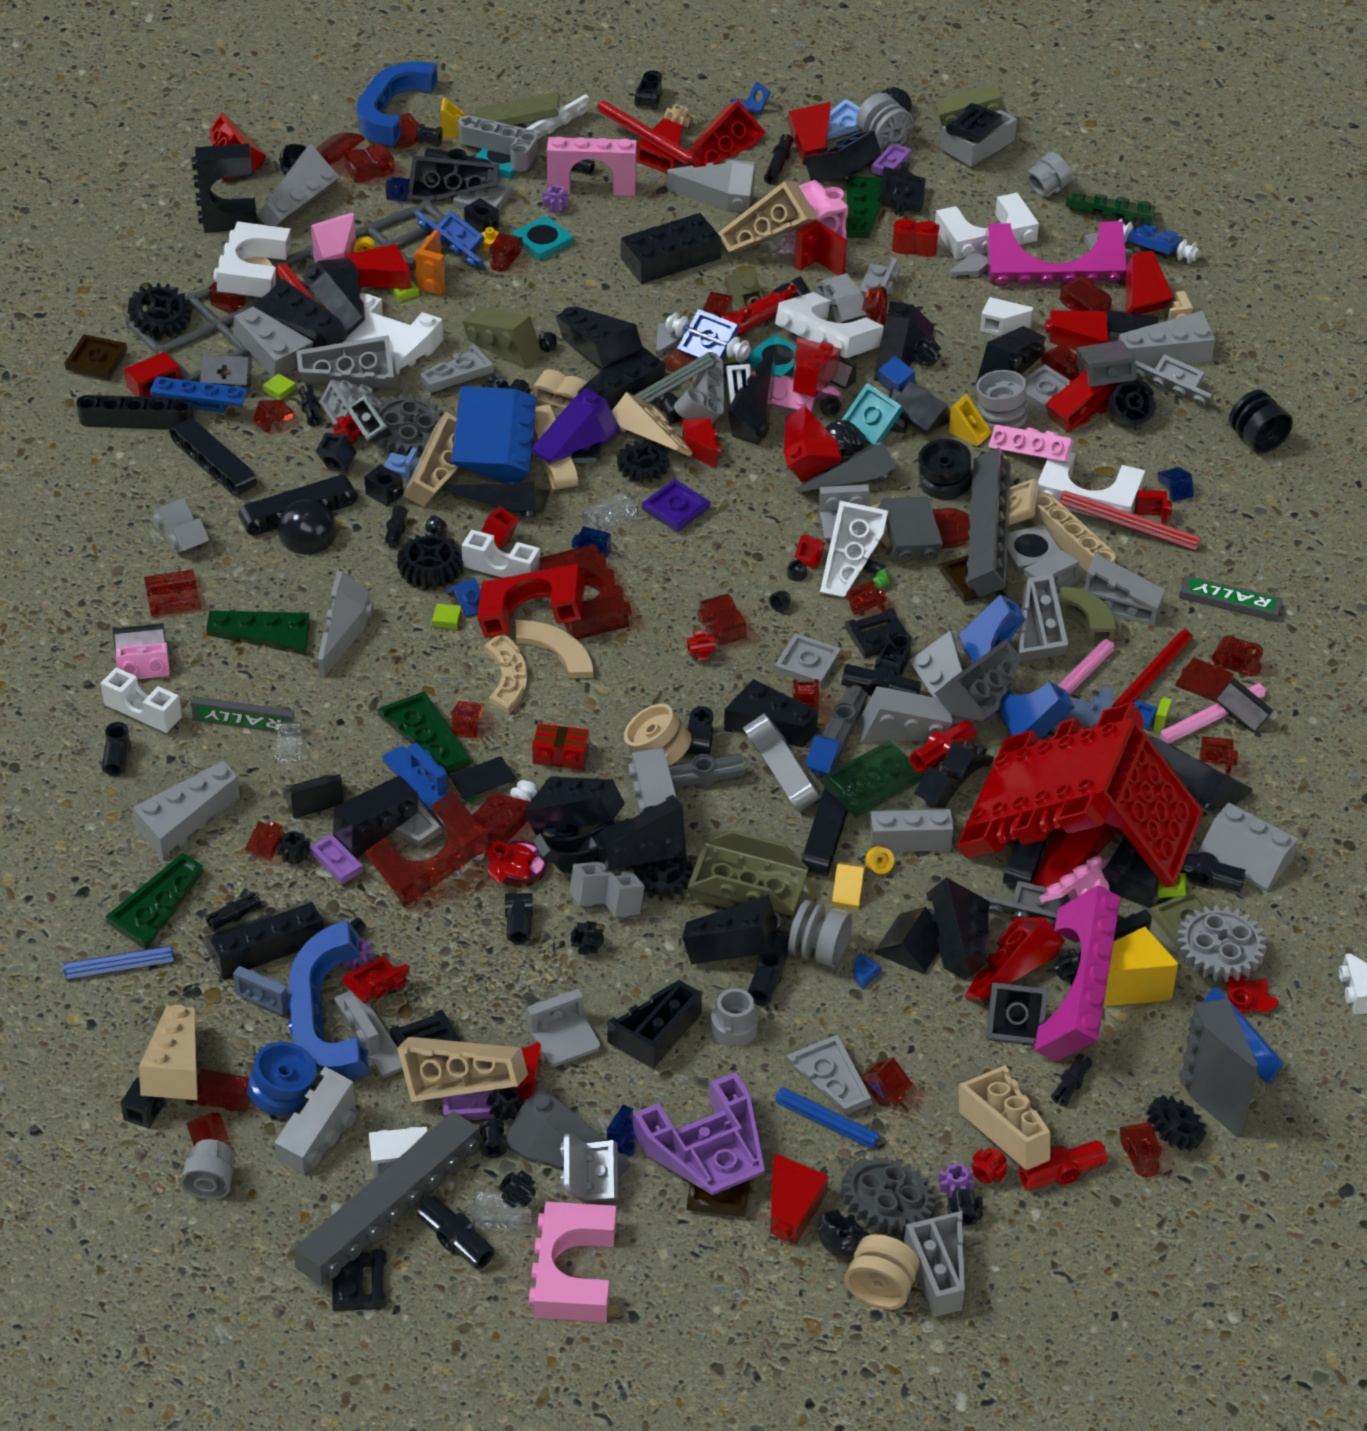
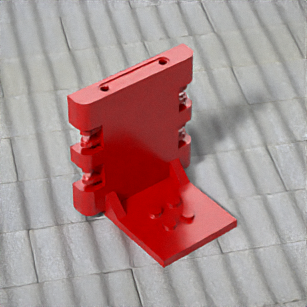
[956,702,1204,888]

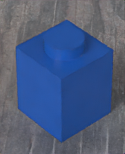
[878,356,916,392]
[805,734,844,776]

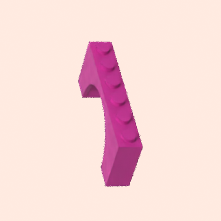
[986,221,1126,285]
[1034,885,1120,1062]

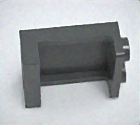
[1076,341,1137,387]
[878,496,943,561]

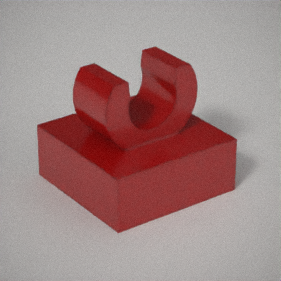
[794,534,826,568]

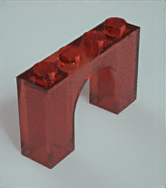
[539,544,632,640]
[364,791,492,907]

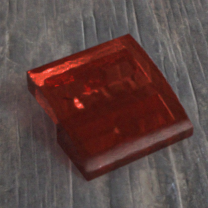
[315,132,365,165]
[144,569,201,617]

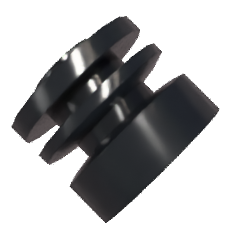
[1228,390,1293,453]

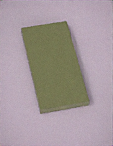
[474,91,561,125]
[1150,889,1252,988]

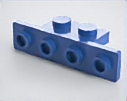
[414,210,486,271]
[150,377,247,413]
[382,742,461,822]
[1203,987,1283,1083]

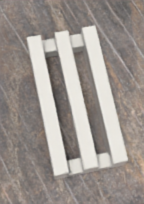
[726,364,751,405]

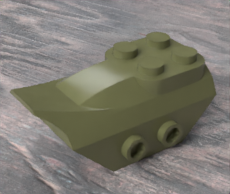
[688,830,816,916]

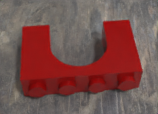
[477,563,585,638]

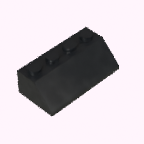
[202,901,324,979]

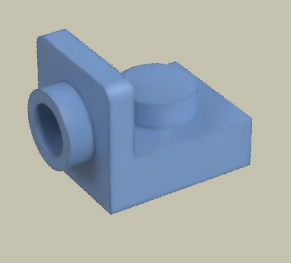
[384,448,420,481]

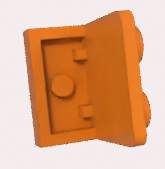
[414,230,445,296]

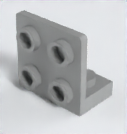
[319,380,382,424]
[819,485,869,542]

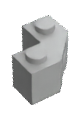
[815,273,868,323]
[152,497,210,553]
[569,862,645,918]

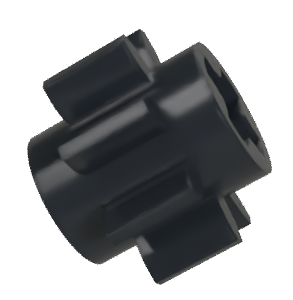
[912,338,941,366]
[482,373,510,389]
[276,831,310,864]
[571,921,604,955]
[1055,948,1081,985]
[486,1087,524,1121]
[499,1170,536,1209]
[947,1189,984,1226]

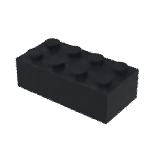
[621,213,721,284]

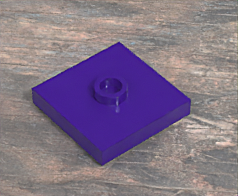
[642,479,710,532]

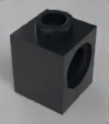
[464,198,499,233]
[316,432,357,471]
[364,464,403,507]
[121,1077,165,1129]

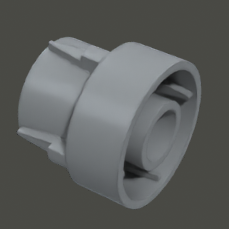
[1027,152,1073,198]
[711,988,759,1047]
[180,1139,234,1200]

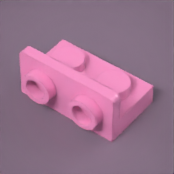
[116,642,170,679]

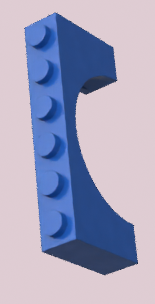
[959,595,1075,739]

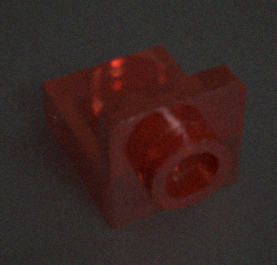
[253,400,294,432]
[846,580,888,615]
[451,701,484,738]
[1199,736,1238,775]
[245,821,285,861]

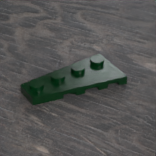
[847,176,882,239]
[1065,191,1156,225]
[206,611,310,655]
[378,691,470,773]
[106,853,203,950]

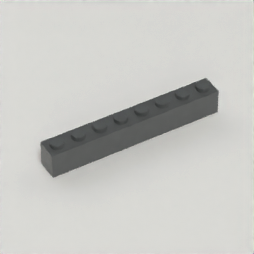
[966,447,1011,598]
[294,1111,480,1286]

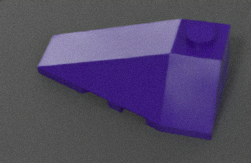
[530,388,620,463]

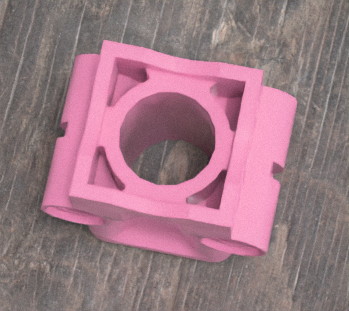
[785,180,848,249]

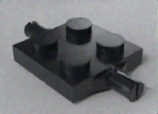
[878,161,926,217]

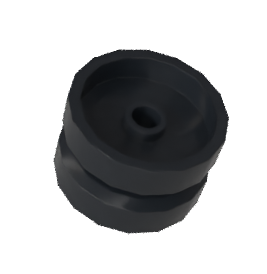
[918,439,972,499]

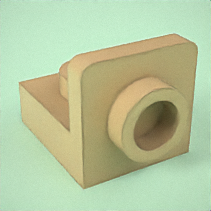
[1168,291,1193,320]

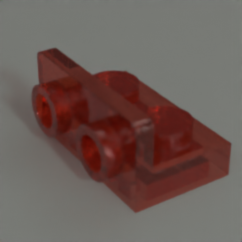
[191,1069,251,1113]

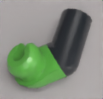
[863,559,890,590]

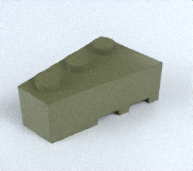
[936,82,1008,127]
[462,307,542,369]

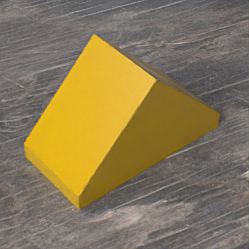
[440,97,467,138]
[949,394,992,446]
[832,862,866,909]

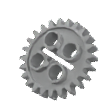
[1176,905,1267,982]

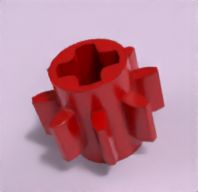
[331,415,362,444]
[687,630,716,661]
[971,1148,1008,1184]

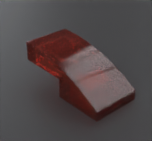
[861,286,887,336]

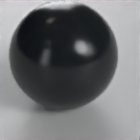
[278,499,337,555]

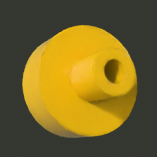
[479,227,502,251]
[353,236,377,253]
[865,846,894,874]

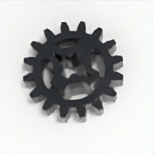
[617,440,669,483]
[634,856,693,901]
[1146,1095,1207,1151]

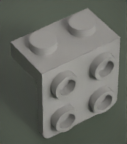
[527,988,600,1067]
[560,1133,618,1204]

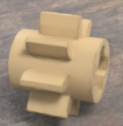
[664,104,691,128]

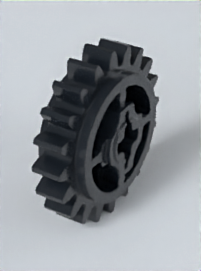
[127,283,192,339]

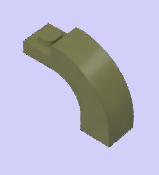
[1057,586,1116,646]

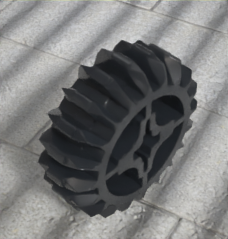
[397,533,463,590]

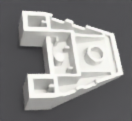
[343,292,443,375]

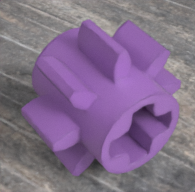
[542,185,569,213]
[343,938,375,971]
[938,1163,975,1198]

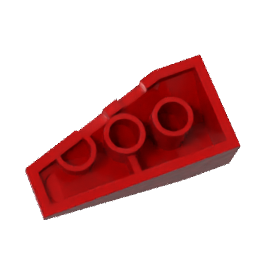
[964,917,1065,1001]

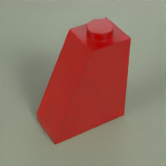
[788,102,831,165]
[637,118,682,174]
[344,244,411,289]
[1125,250,1174,315]
[1045,310,1109,351]
[770,1153,829,1244]

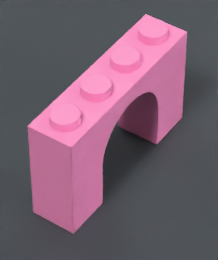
[547,136,636,196]
[529,1202,616,1322]

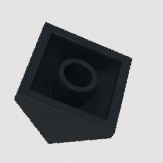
[895,380,950,435]
[281,774,344,819]
[875,906,940,974]
[986,982,1048,1044]

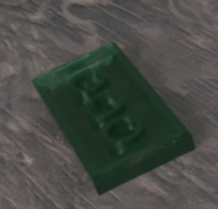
[820,740,925,818]

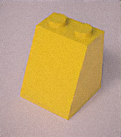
[1103,927,1178,1007]

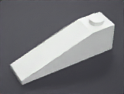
[820,501,888,598]

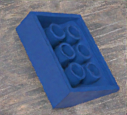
[451,386,537,482]

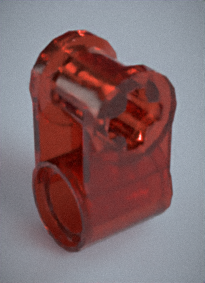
[489,232,523,272]
[1041,345,1080,381]
[1212,635,1263,676]
[792,679,819,712]
[1119,1122,1162,1178]

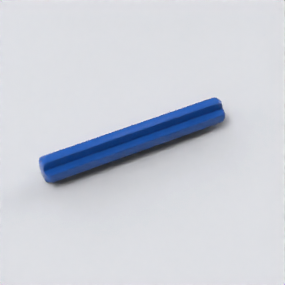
[64,946,174,979]
[775,1087,879,1148]

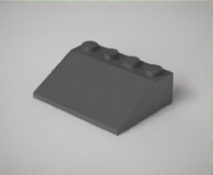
[1180,998,1258,1137]

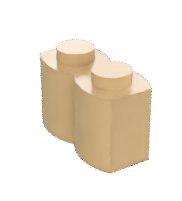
[533,369,587,410]

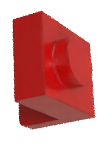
[1135,490,1172,524]

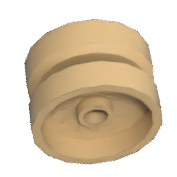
[624,704,692,766]
[845,1234,920,1310]

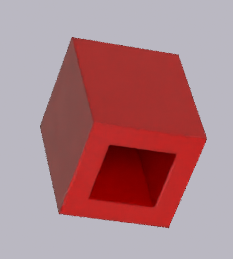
[481,506,520,550]

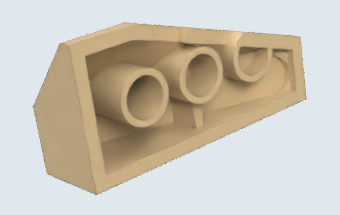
[611,392,693,456]

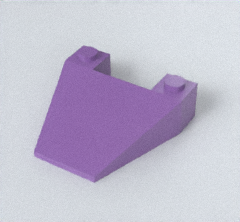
[632,1072,765,1195]

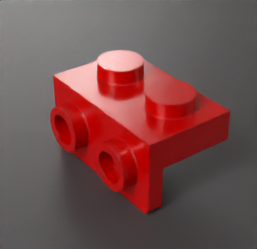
[342,956,410,1004]

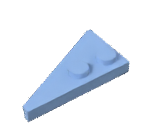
[827,99,860,140]

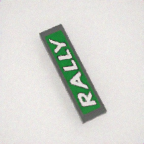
[1179,575,1283,621]
[191,696,296,735]

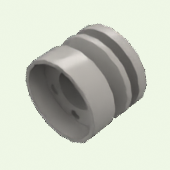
[856,93,914,151]
[977,370,1028,431]
[788,900,852,968]

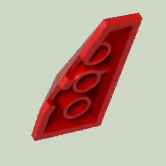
[688,100,766,168]
[210,112,266,180]
[784,406,843,483]
[1032,823,1116,888]

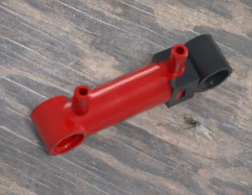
[722,276,812,337]

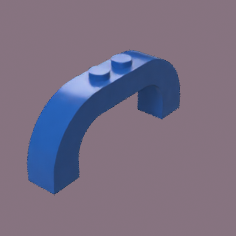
[357,62,438,146]
[287,920,370,1080]

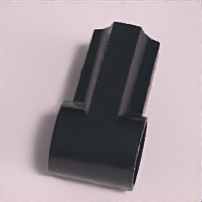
[102,722,131,776]
[505,893,533,945]

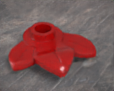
[486,841,536,884]
[1226,975,1279,1014]

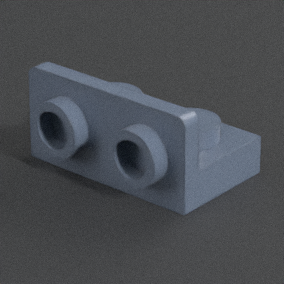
[233,966,290,1015]

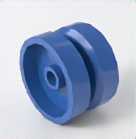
[247,1042,316,1116]

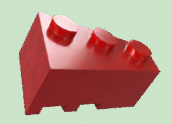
[793,337,841,397]
[1045,369,1118,432]

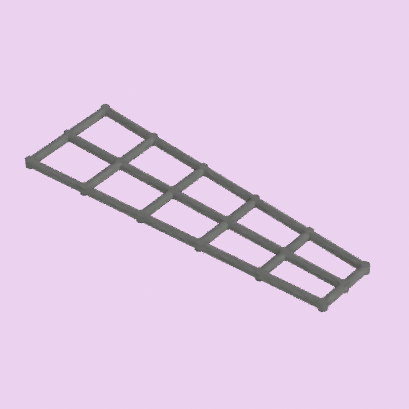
[125,200,450,382]

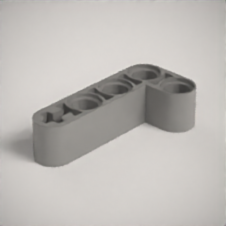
[458,115,538,172]
[674,352,724,425]
[743,713,821,813]

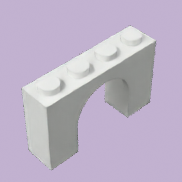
[935,193,1039,260]
[213,222,291,297]
[775,292,884,358]
[1038,452,1145,519]

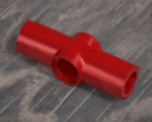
[909,720,977,773]
[1018,1140,1108,1191]

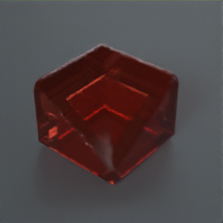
[186,1113,228,1147]

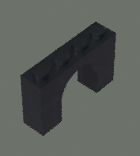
[191,143,257,233]

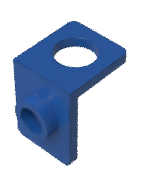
[730,82,771,114]
[445,577,481,617]

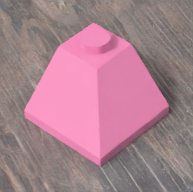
[311,212,356,263]

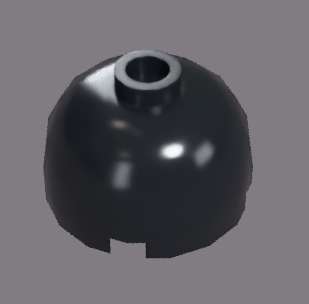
[1107,378,1156,427]

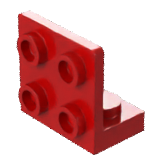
[794,220,848,276]

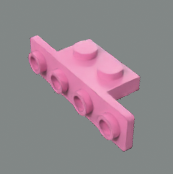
[751,371,843,413]
[989,425,1073,462]
[1039,855,1112,902]

